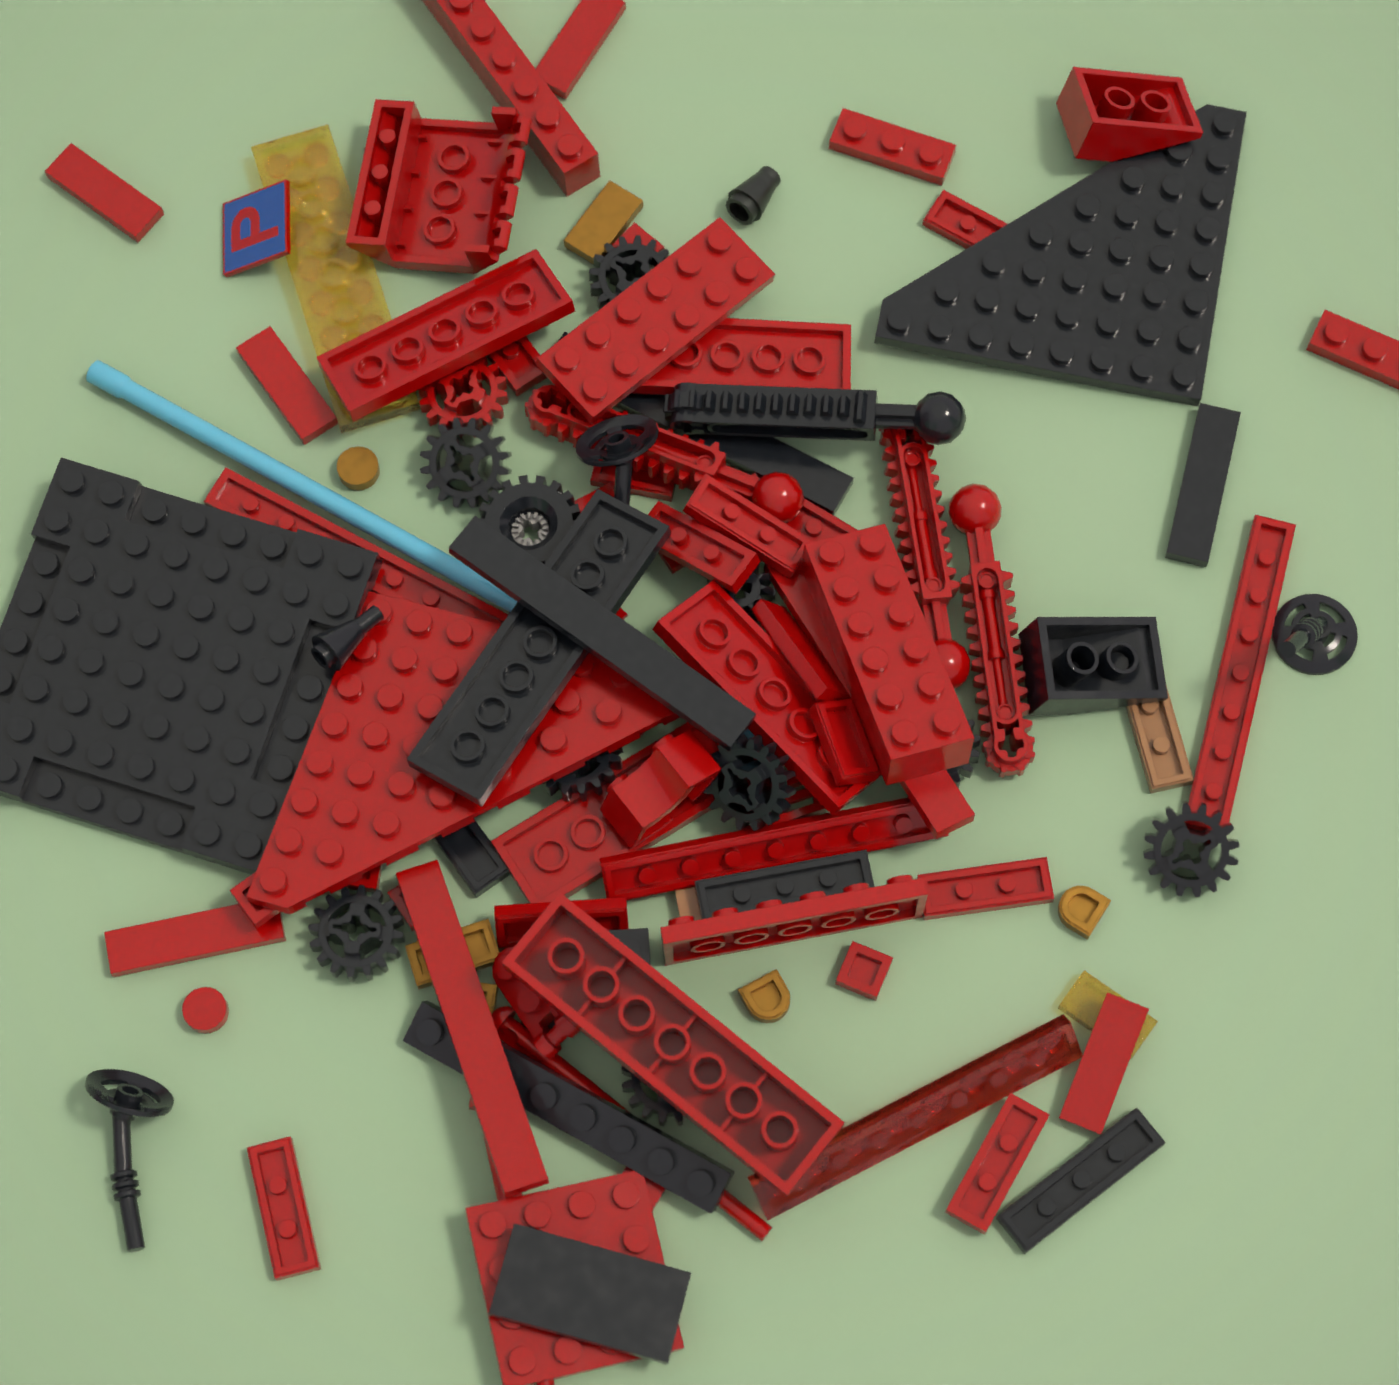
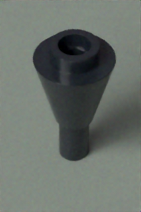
[311,605,384,671]

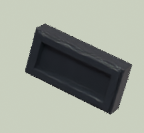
[433,819,510,898]

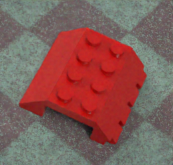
[345,99,532,274]

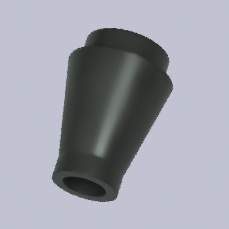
[726,166,781,225]

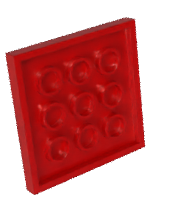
[465,1171,684,1385]

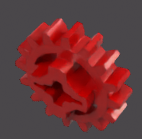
[418,356,509,439]

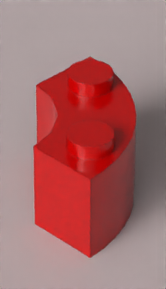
[600,729,721,849]

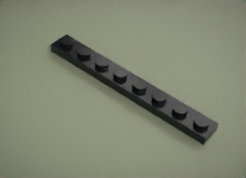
[403,1000,735,1214]

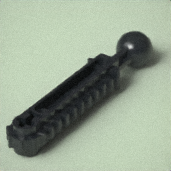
[663,382,966,445]

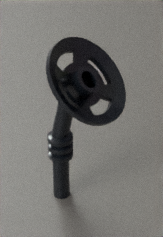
[576,414,658,505]
[1272,594,1358,675]
[85,1069,174,1252]

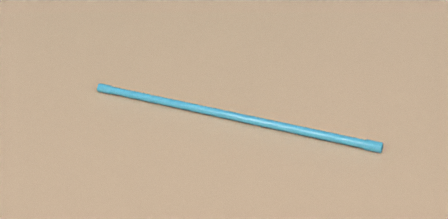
[86,360,764,747]

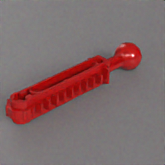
[525,384,804,523]
[878,429,970,689]
[948,483,1035,778]

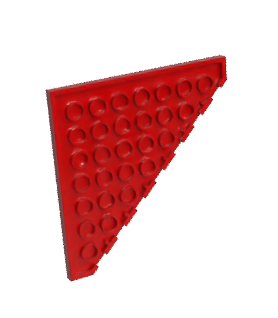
[246,591,680,914]

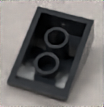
[1018,617,1168,715]

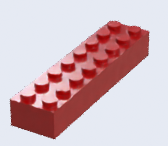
[502,892,845,1198]

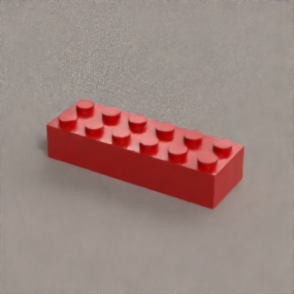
[801,524,974,786]

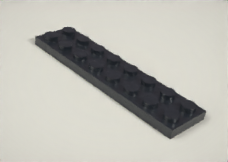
[407,489,671,807]

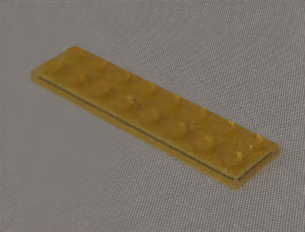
[251,124,420,433]

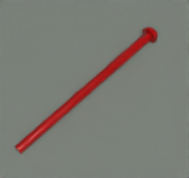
[491,1006,773,1242]

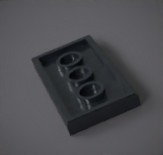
[489,1223,691,1365]

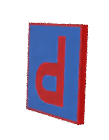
[223,179,291,277]

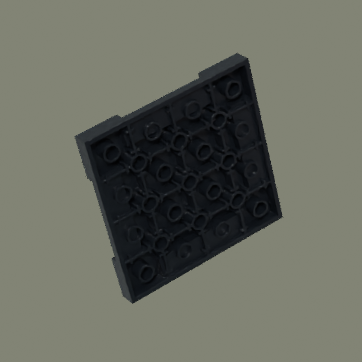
[0,458,383,875]

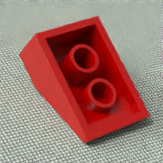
[1056,67,1203,162]

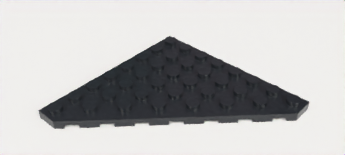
[874,104,1247,406]

